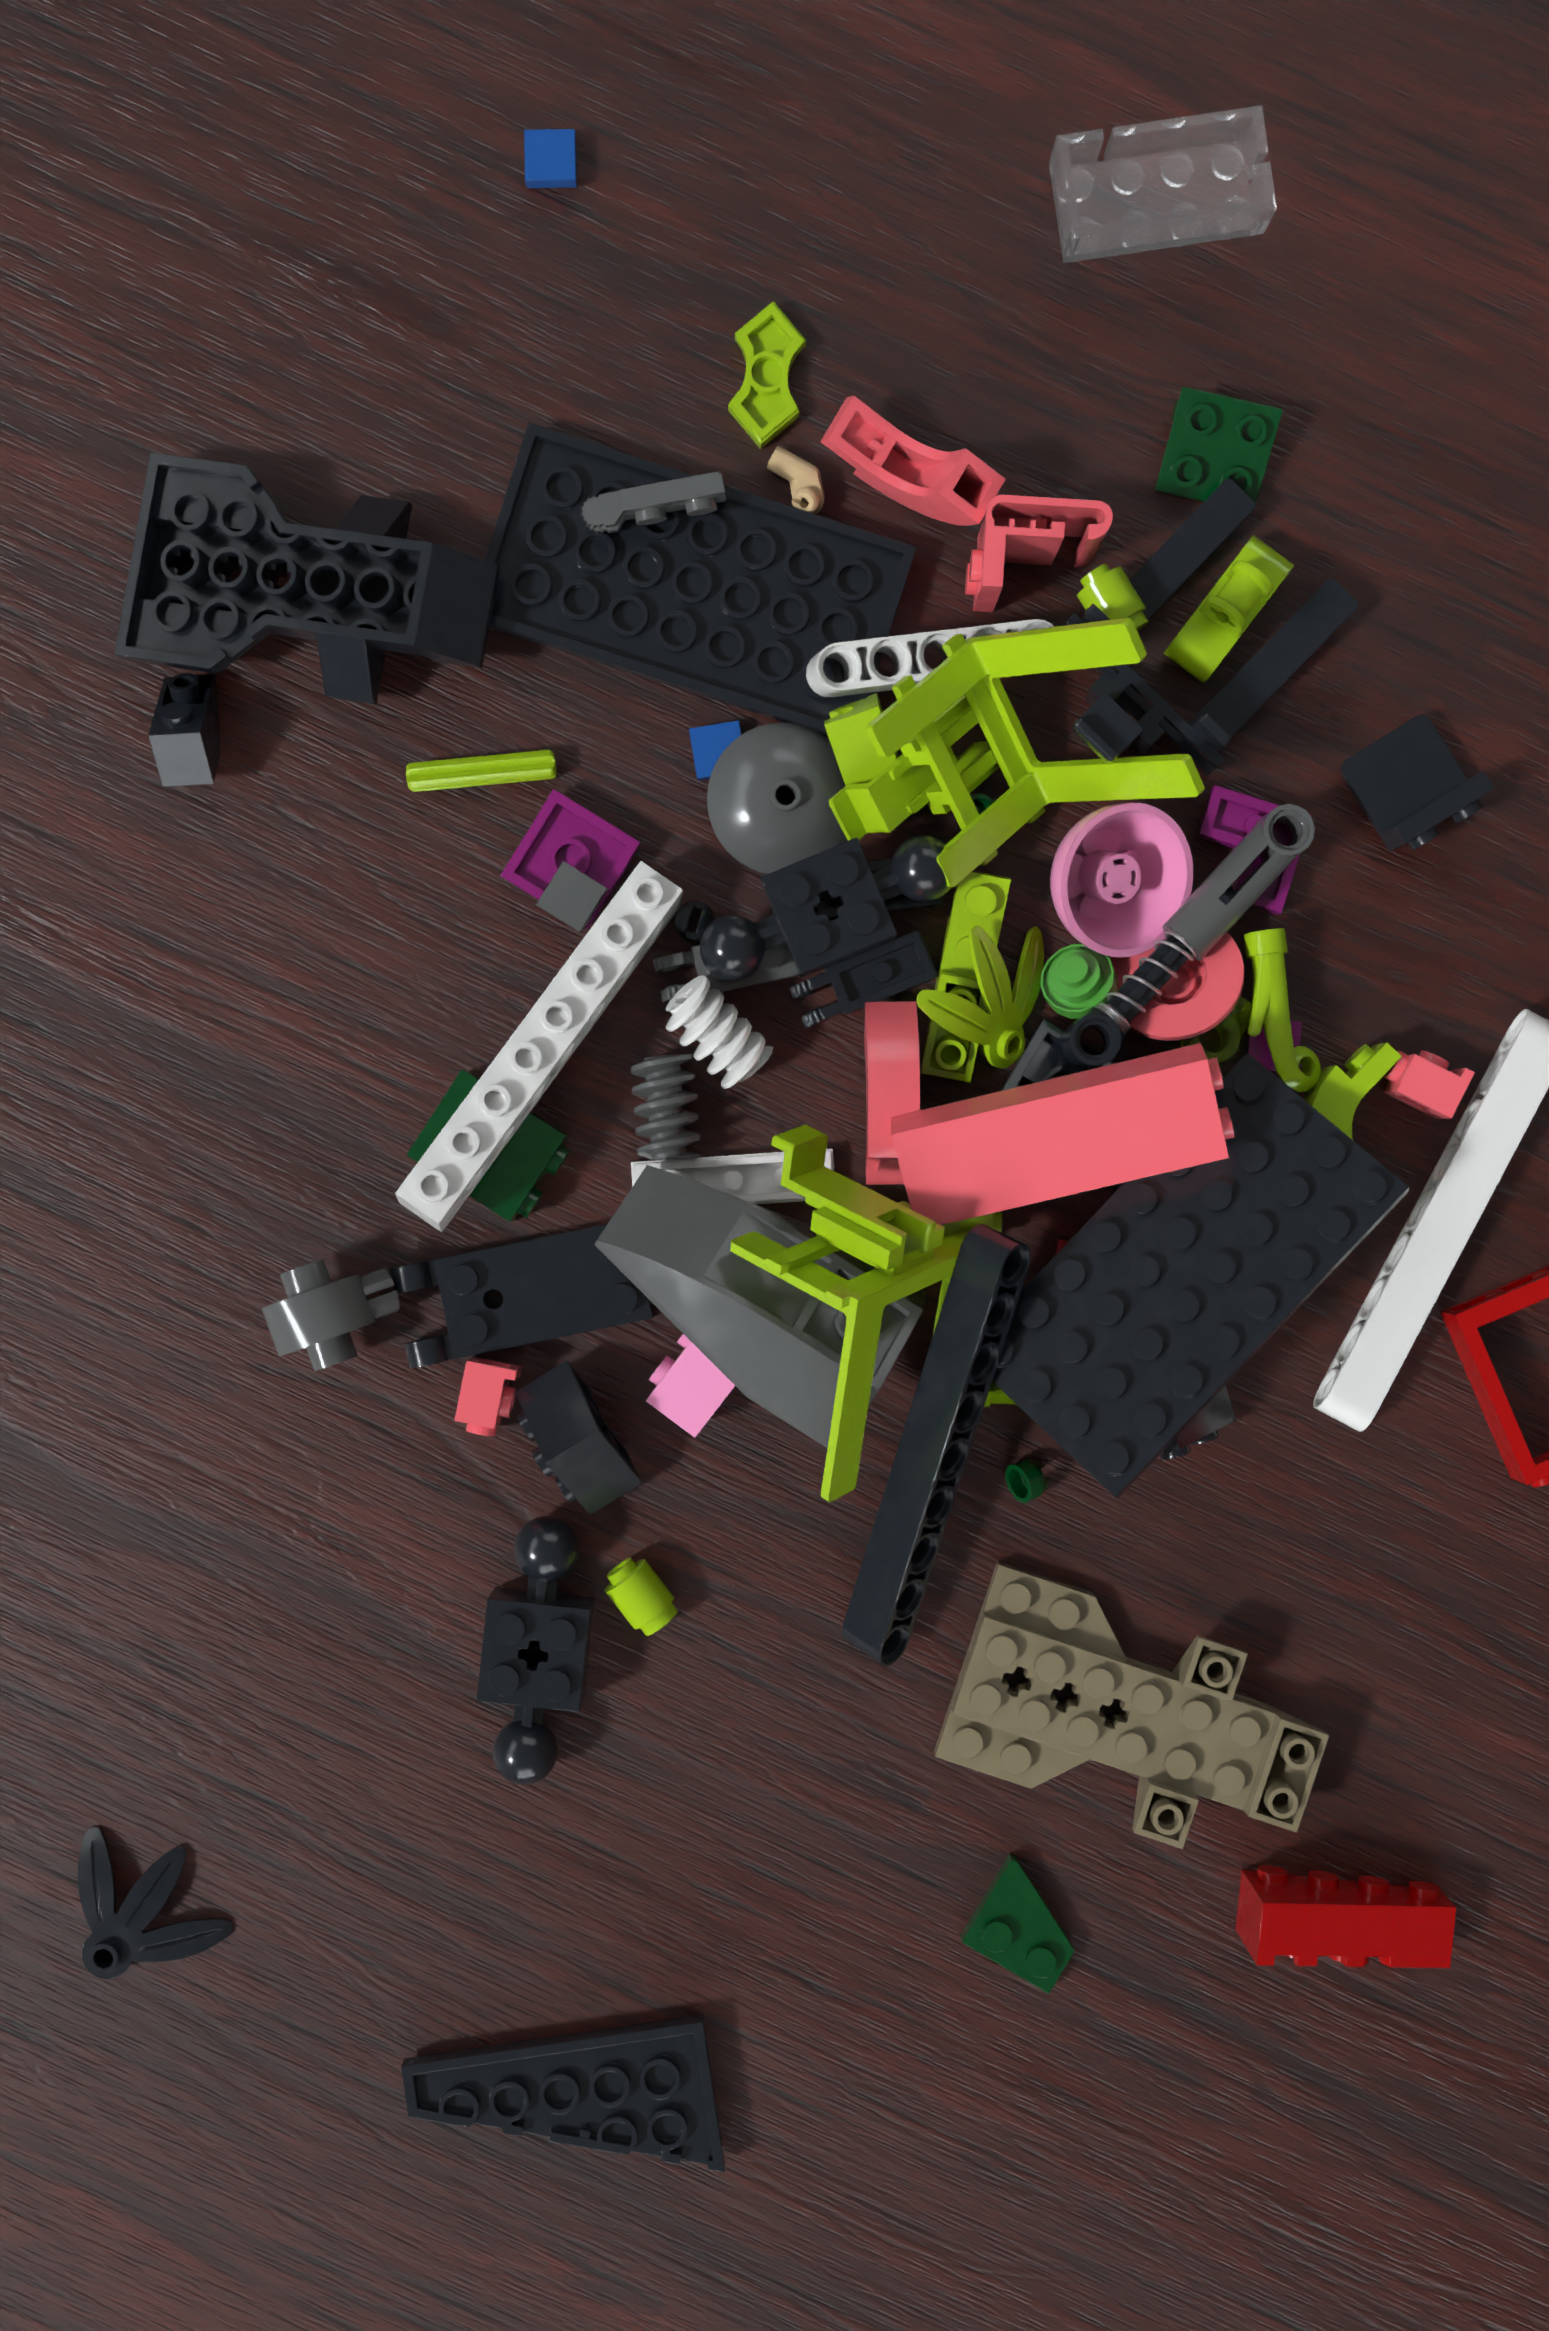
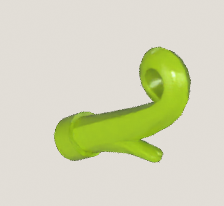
[1243,928,1321,1092]

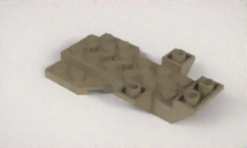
[934,1561,1329,1849]

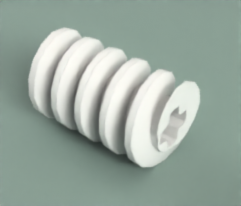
[666,975,773,1089]

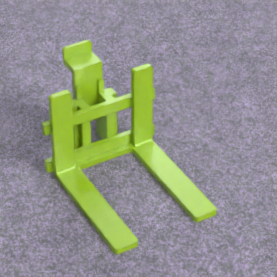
[829,618,1205,887]
[730,1125,968,1502]

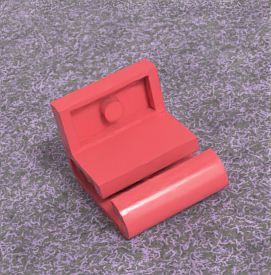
[965,495,1113,612]

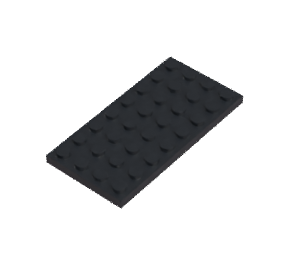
[485,423,917,736]
[992,1053,1409,1499]

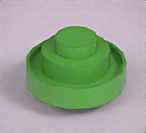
[1040,944,1118,1019]

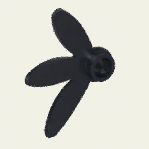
[78,1827,233,1979]

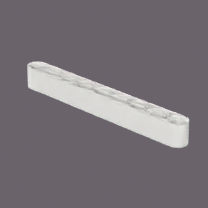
[1313,1009,1549,1432]

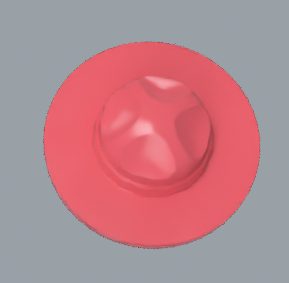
[1110,932,1245,1041]

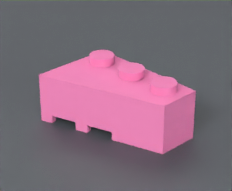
[646,1334,735,1438]

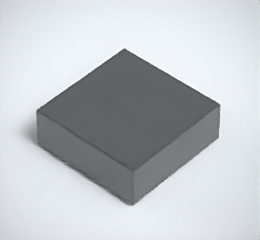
[536,861,608,933]

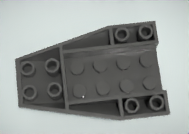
[594,1165,927,1448]

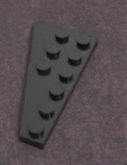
[401,2014,725,2173]

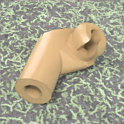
[767,446,825,514]

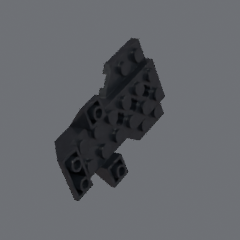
[114,453,500,705]

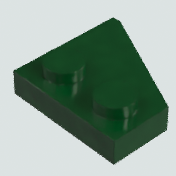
[960,1853,1075,1994]

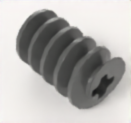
[630,1054,702,1160]

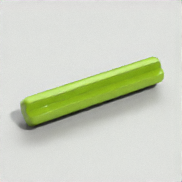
[406,750,557,792]

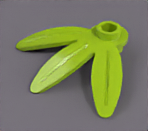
[916,926,1044,1069]

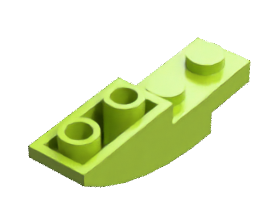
[920,871,1011,1083]

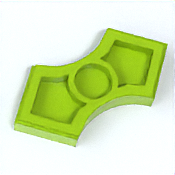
[728,301,806,449]

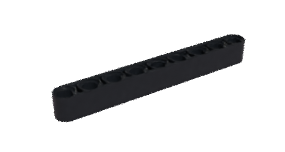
[842,1224,1031,1666]

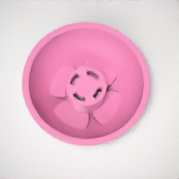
[1050,802,1193,957]

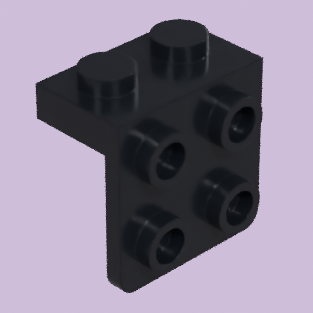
[1340,715,1494,852]

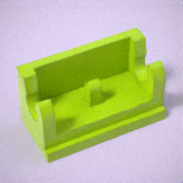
[824,693,898,786]

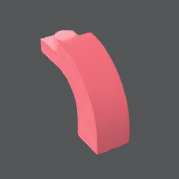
[820,395,1006,526]
[864,1001,920,1185]

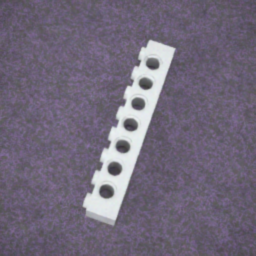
[395,861,683,1232]

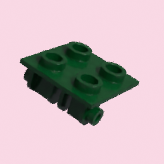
[1155,386,1283,512]

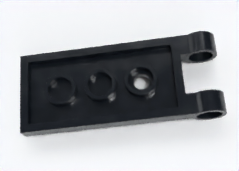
[389,1224,653,1368]

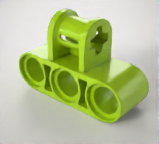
[1164,535,1294,684]

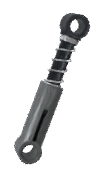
[1062,804,1315,1069]

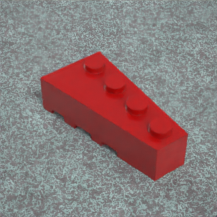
[1235,1865,1456,1968]

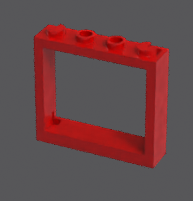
[1440,1265,1549,1487]

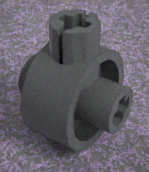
[261,1259,400,1371]

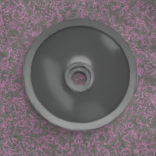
[707,723,847,874]

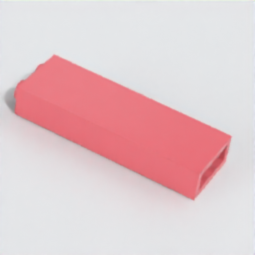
[891,1043,1234,1225]

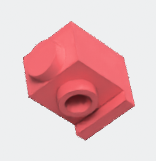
[1383,1051,1475,1119]
[454,1356,523,1436]

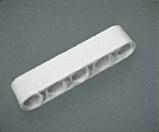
[806,619,1054,697]

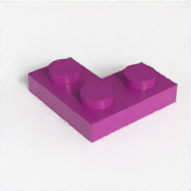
[1196,785,1312,915]

